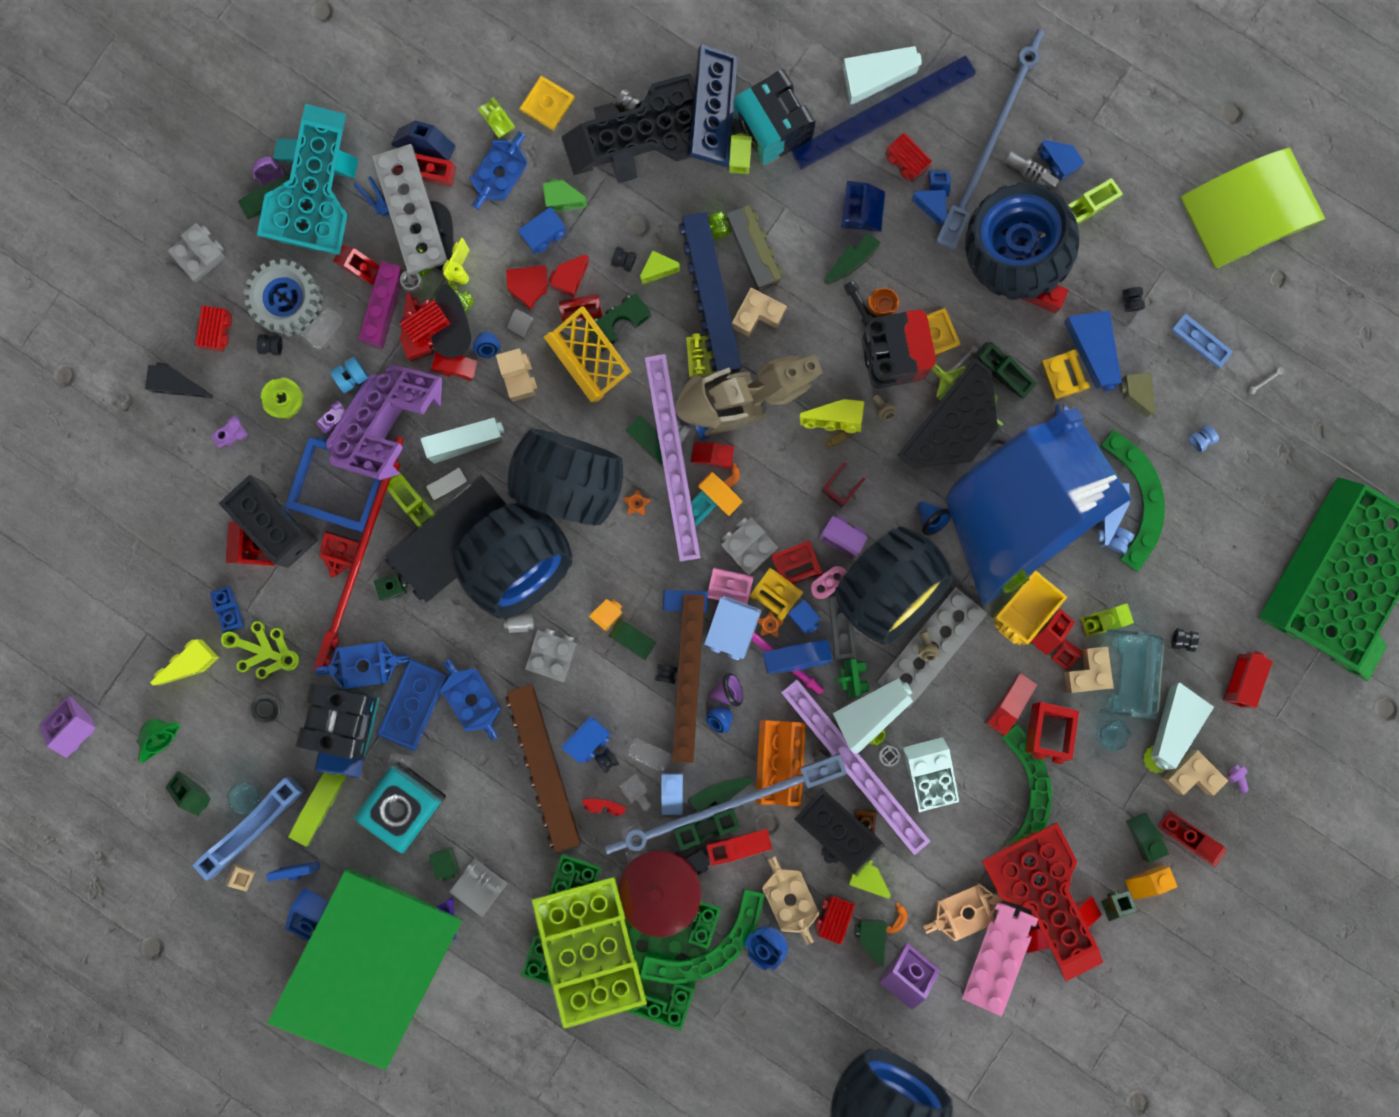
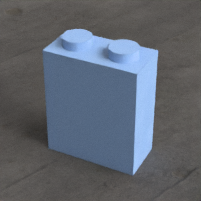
[704,596,762,660]

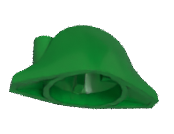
[136,719,181,763]

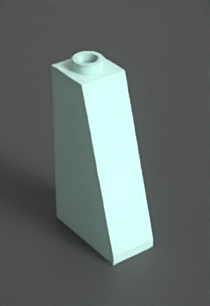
[843,46,921,105]
[420,418,505,464]
[833,678,913,754]
[1151,683,1214,770]

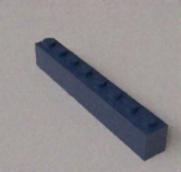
[679,212,742,374]

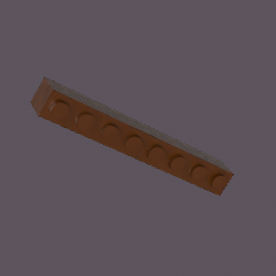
[672,593,705,763]
[505,684,581,853]

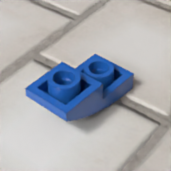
[210,586,244,633]
[663,590,708,612]
[315,752,364,778]

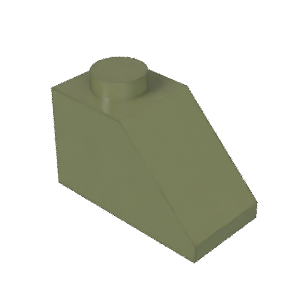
[1119,373,1156,417]

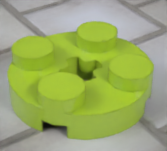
[261,378,304,419]

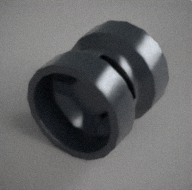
[611,246,637,272]
[1122,287,1146,312]
[257,334,283,356]
[1172,628,1199,652]

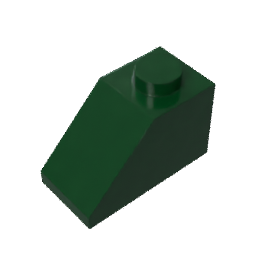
[165,771,211,816]
[1126,813,1169,863]
[855,918,887,966]

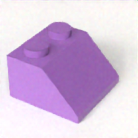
[818,515,868,560]
[39,695,96,758]
[879,943,940,1009]

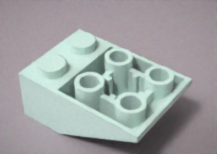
[903,737,959,812]

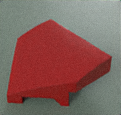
[506,265,548,310]
[319,531,360,578]

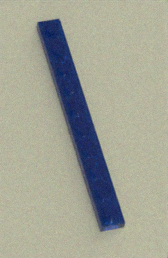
[791,56,976,170]

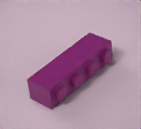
[358,261,405,349]

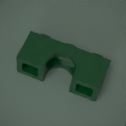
[589,293,651,352]
[674,809,740,850]

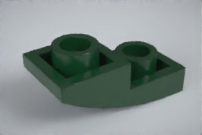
[608,619,656,660]

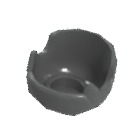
[249,693,281,725]

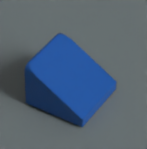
[929,171,951,196]

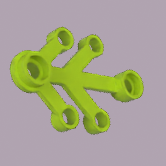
[221,621,299,679]

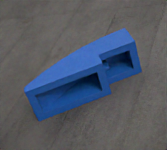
[763,640,833,674]

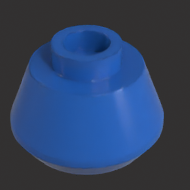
[473,332,501,358]
[706,706,733,733]

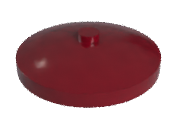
[618,850,702,937]

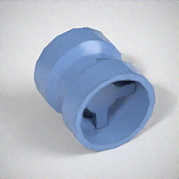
[1189,424,1219,453]
[1107,527,1135,554]

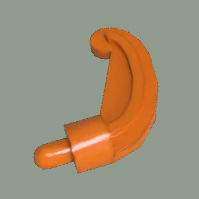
[723,463,740,488]
[886,902,908,934]

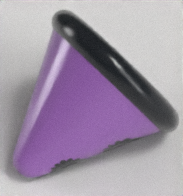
[708,673,743,707]

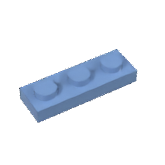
[1170,313,1233,369]

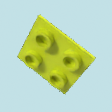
[443,237,470,285]
[686,334,715,377]

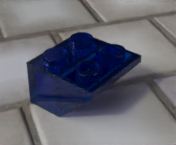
[841,181,885,232]

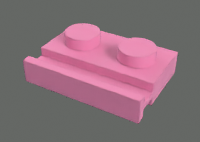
[707,568,753,604]

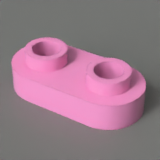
[810,566,847,599]

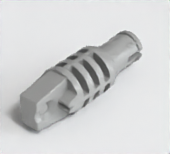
[1005,152,1059,189]

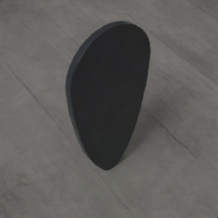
[412,201,454,271]
[432,284,471,358]

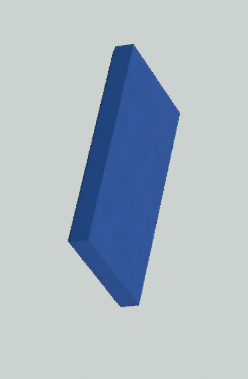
[377,659,449,751]

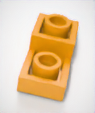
[698,471,743,516]

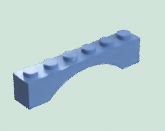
[192,776,306,881]

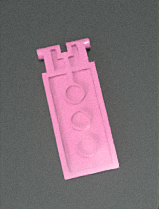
[962,902,1038,1017]

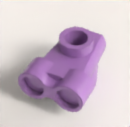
[316,401,346,434]
[211,416,248,448]

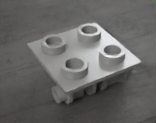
[450,858,508,917]

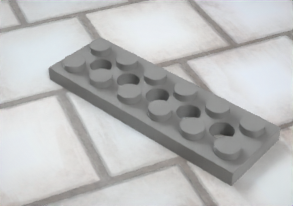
[372,144,447,275]
[877,587,988,709]

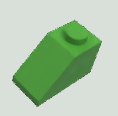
[543,179,588,212]

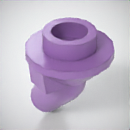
[1227,764,1249,793]

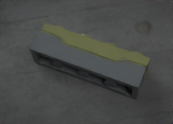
[727,205,783,292]

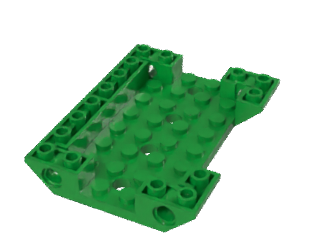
[1258,477,1399,681]
[521,854,721,1031]

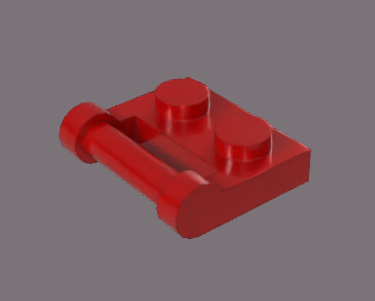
[771,541,823,584]

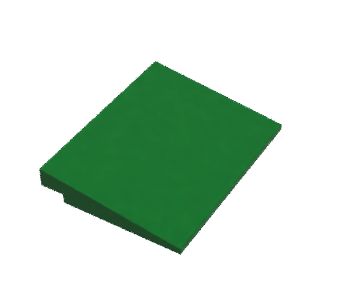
[267,867,462,1070]

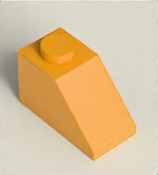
[589,599,623,632]
[1124,864,1178,900]

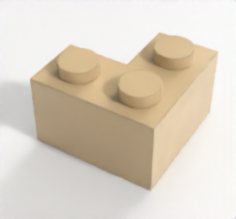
[732,288,787,338]
[496,348,537,402]
[1064,647,1113,693]
[1161,749,1228,796]

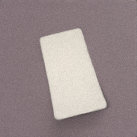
[427,468,467,500]

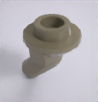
[872,393,897,421]
[919,631,939,661]

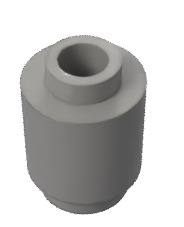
[504,611,534,633]

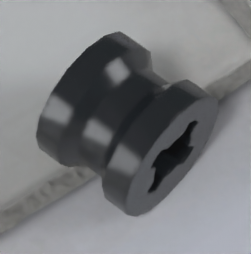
[655,664,678,684]
[594,747,619,773]

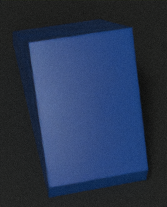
[911,190,947,227]

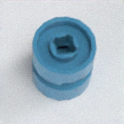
[330,356,369,393]

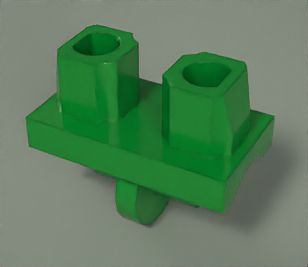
[834,659,869,698]

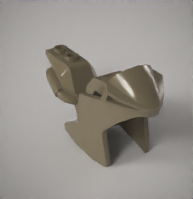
[676,354,823,436]

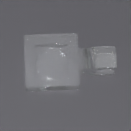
[619,774,652,811]

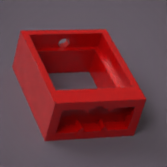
[1223,651,1273,708]
[1025,702,1079,764]

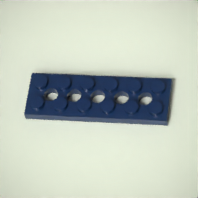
[689,44,738,167]

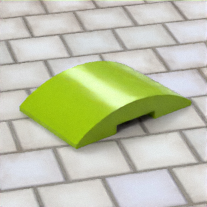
[1180,148,1325,269]
[532,877,647,1029]

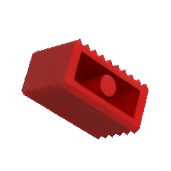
[885,132,932,182]
[400,300,450,346]
[195,305,232,352]
[814,894,855,945]

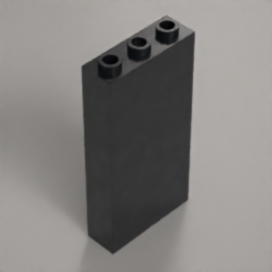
[385,474,507,603]

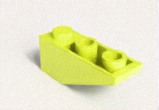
[800,399,864,433]
[150,639,219,685]

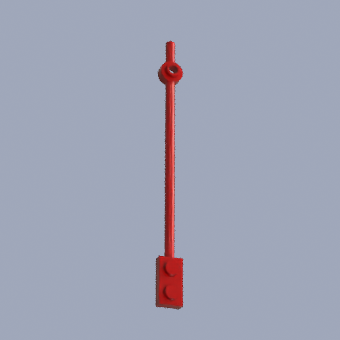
[313,436,404,672]

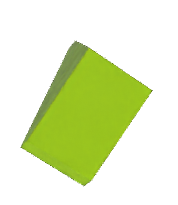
[640,250,680,285]

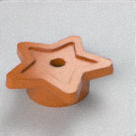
[624,490,650,515]
[758,611,784,637]

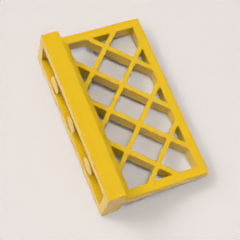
[544,306,632,402]

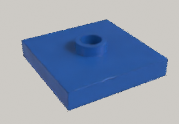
[267,861,320,881]

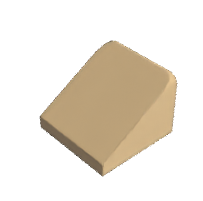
[225,863,255,892]

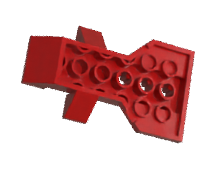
[981,822,1103,982]

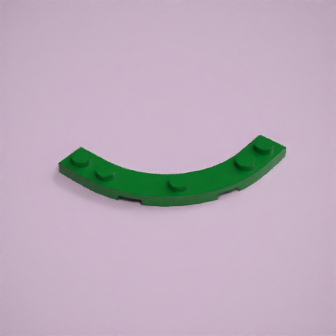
[1100,429,1165,572]
[995,724,1052,853]
[639,888,765,984]

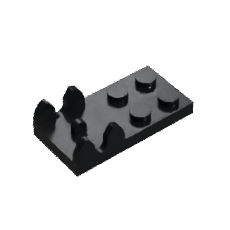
[794,789,885,877]

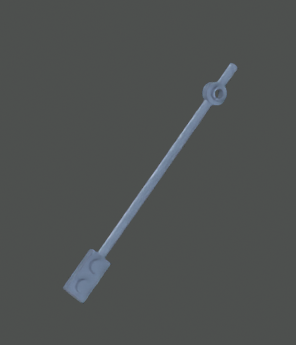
[935,29,1044,251]
[605,753,847,854]

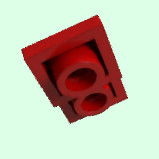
[430,351,478,381]
[582,798,627,817]

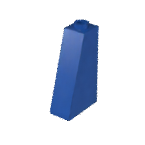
[1064,311,1122,391]

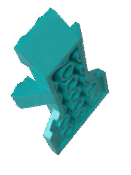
[257,104,359,255]

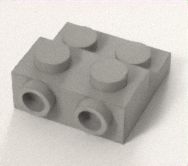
[168,223,226,283]
[721,517,779,575]
[525,628,578,683]

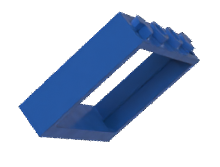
[285,436,381,533]

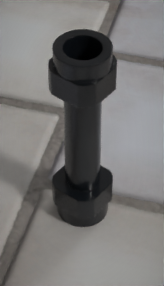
[844,280,875,328]

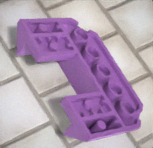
[326,365,442,480]

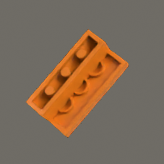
[755,720,806,806]

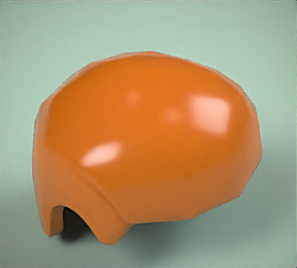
[868,288,900,317]

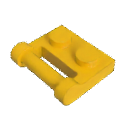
[1041,349,1090,400]
[749,568,803,621]

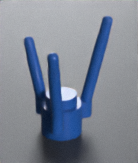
[354,177,390,217]

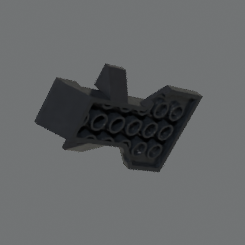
[561,74,714,183]

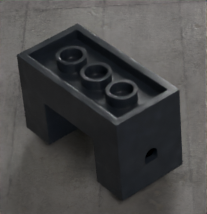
[218,475,318,568]

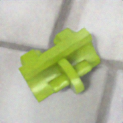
[477,97,515,139]

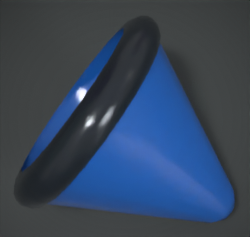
[918,501,951,536]

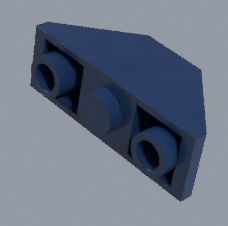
[391,120,455,161]

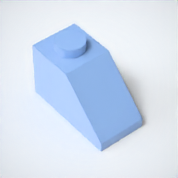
[661,773,683,815]

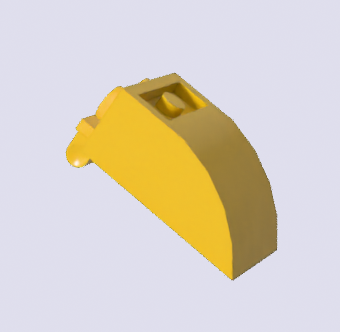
[991,570,1067,645]

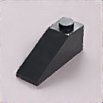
[145,362,213,398]

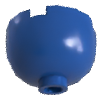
[745,926,788,971]

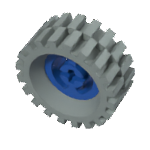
[244,259,323,336]

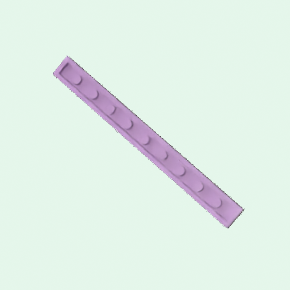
[645,354,701,561]
[781,680,930,855]

